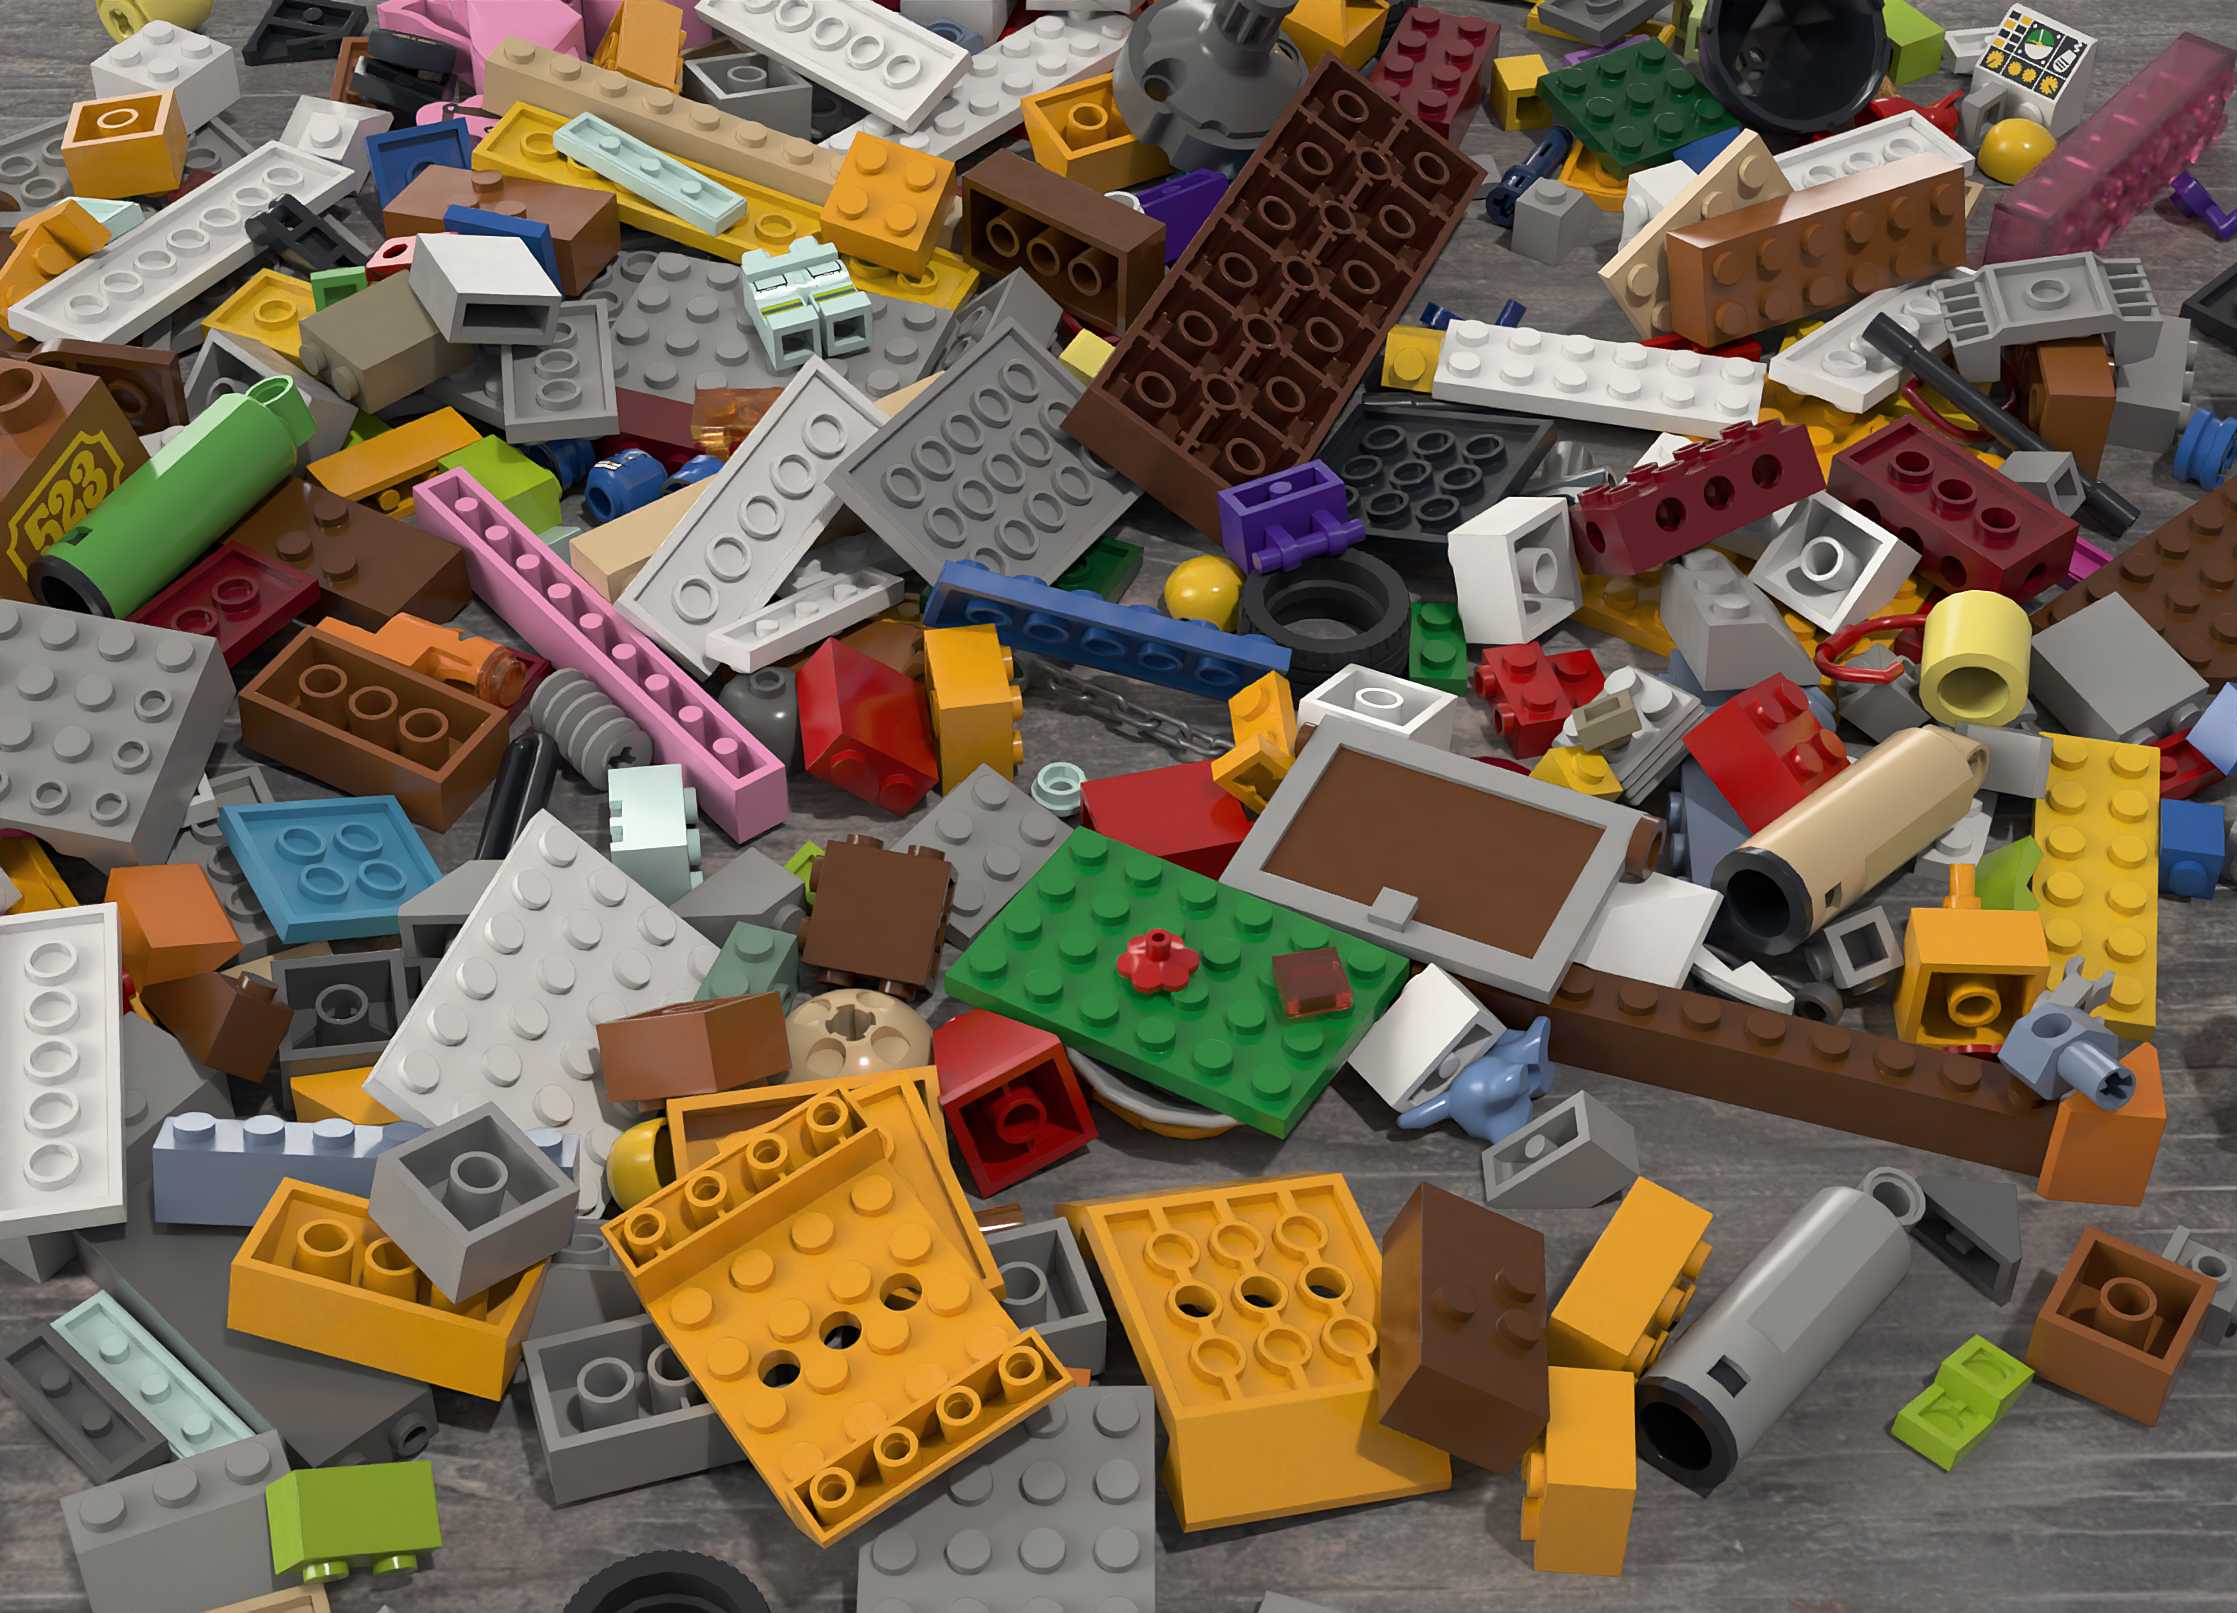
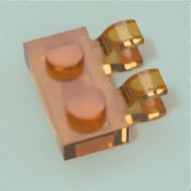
[690,387,785,464]

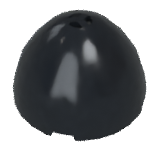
[1698,0,1892,134]

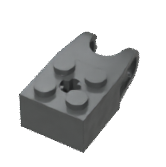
[270,949,443,1111]

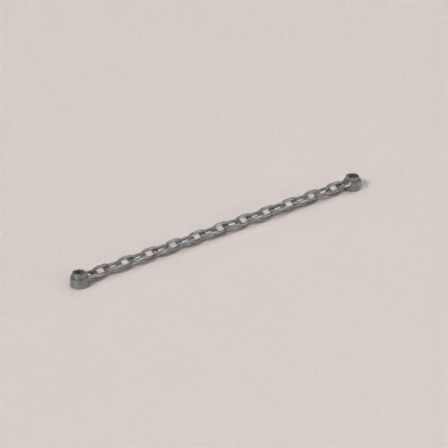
[1008,647,1843,1026]

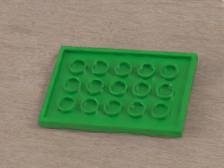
[944,825,1410,1140]

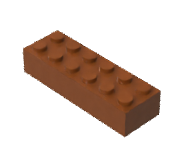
[1666,151,1966,348]

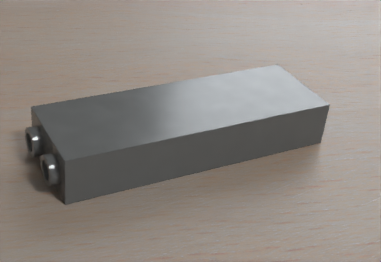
[72,1176,439,1471]

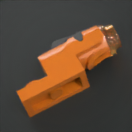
[315,612,526,706]

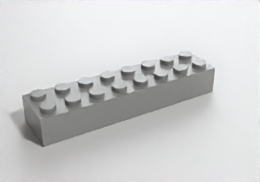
[521,1216,1106,1505]

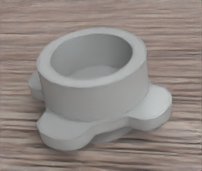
[811,95,851,139]

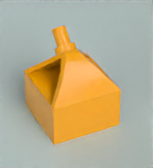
[1279,0,1390,74]
[1891,863,2051,1050]

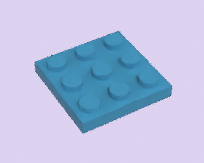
[217,795,444,944]

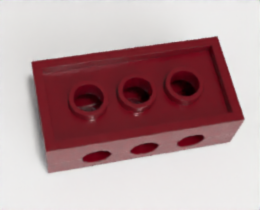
[1826,413,2080,606]
[1568,418,1827,575]

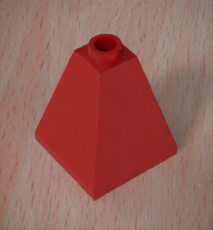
[933,1007,1100,1199]

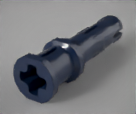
[1485,125,1573,228]

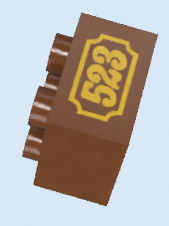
[0,357,151,605]

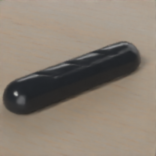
[474,730,559,860]

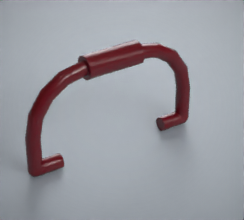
[1900,355,2021,444]

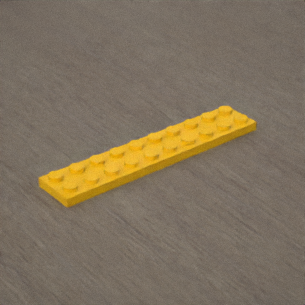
[471,100,984,319]

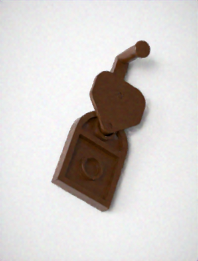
[0,338,190,437]

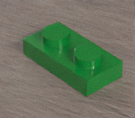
[1407,602,1467,697]

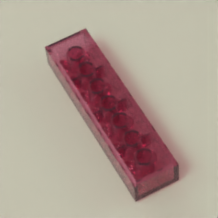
[1982,31,2237,266]

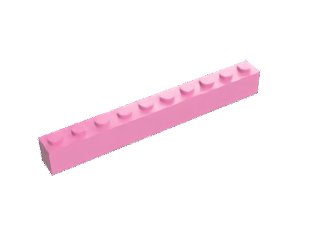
[412,466,789,844]

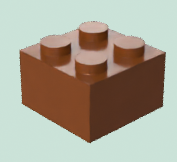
[596,991,792,1112]
[2024,1225,2219,1428]

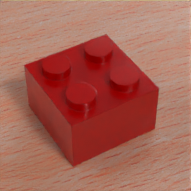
[1681,671,1851,835]

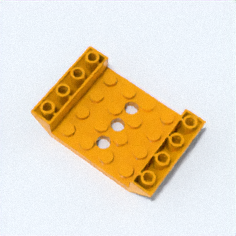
[599,1080,1075,1550]
[1053,1171,1452,1533]

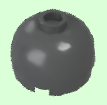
[716,666,806,778]

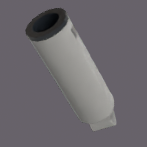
[1634,1167,1926,1488]

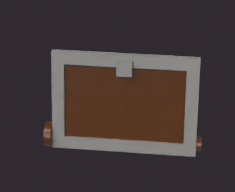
[1218,714,1667,1005]

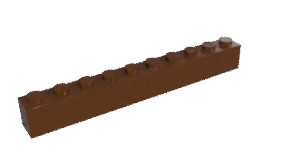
[1410,960,2061,1178]

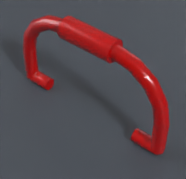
[1813,614,1928,685]

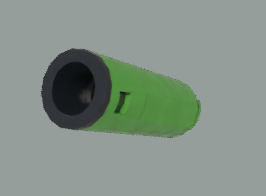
[27,375,318,621]

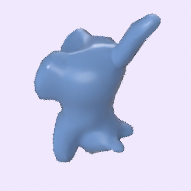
[1396,1016,1555,1144]

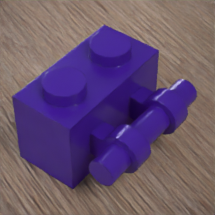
[1134,168,1229,268]
[1217,459,1366,575]

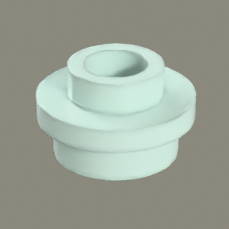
[1031,762,1088,817]

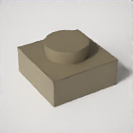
[1571,688,1642,752]

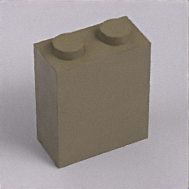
[298,269,476,415]

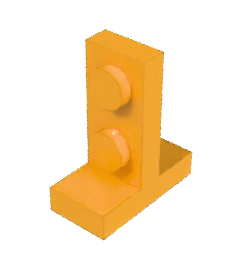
[0,198,112,342]
[1211,670,1298,815]

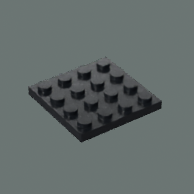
[1314,404,1558,564]

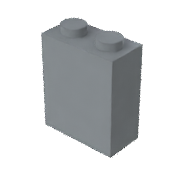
[408,233,562,345]
[2028,591,2210,746]

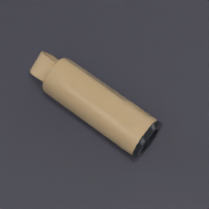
[1710,724,1990,956]

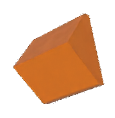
[104,862,245,1016]
[2036,1041,2167,1207]

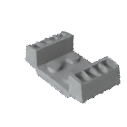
[1935,251,2163,383]

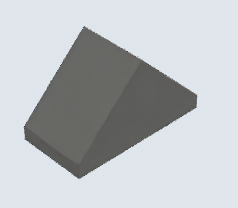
[1909,1175,2022,1307]

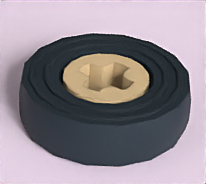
[367,28,456,74]

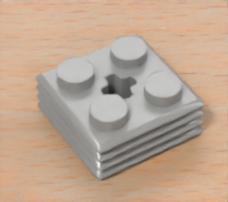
[1551,665,1710,806]

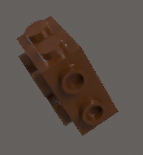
[797,834,959,1001]

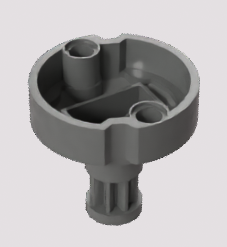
[1112,0,1310,180]

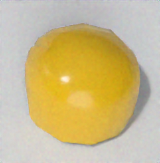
[1977,118,2058,187]
[1164,554,1247,633]
[606,1117,675,1212]

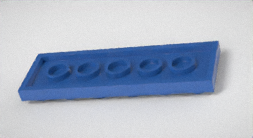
[922,560,1292,703]

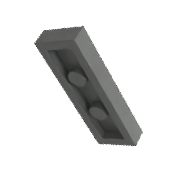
[0,1320,172,1485]

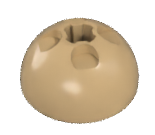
[767,989,935,1086]

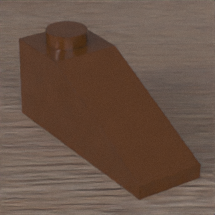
[139,971,295,1083]

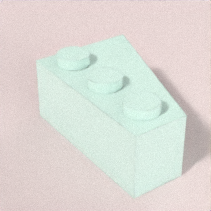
[608,763,703,907]

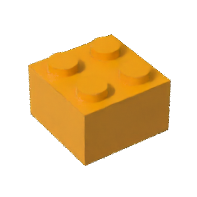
[61,88,189,201]
[819,130,958,279]
[924,623,1023,798]
[1521,1366,1636,1577]

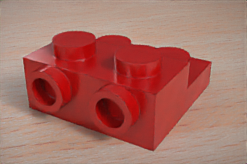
[1474,641,1606,760]

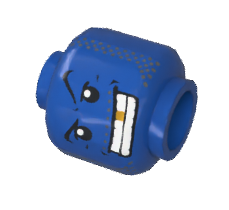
[585,448,668,523]

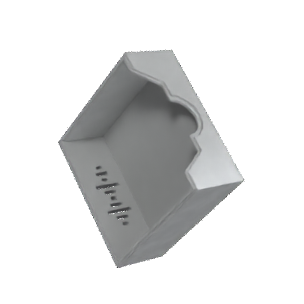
[0,598,236,877]

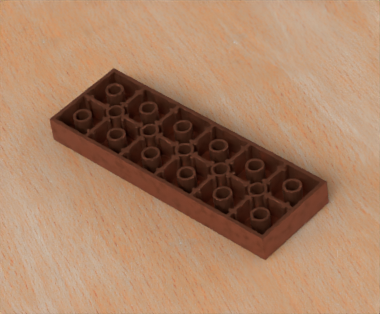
[1059,50,1489,549]

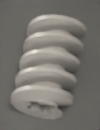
[529,667,654,791]

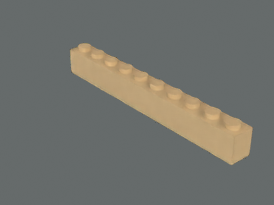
[482,34,963,255]

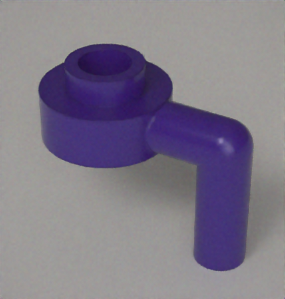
[2169,169,2237,241]

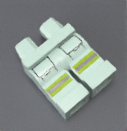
[741,236,874,371]

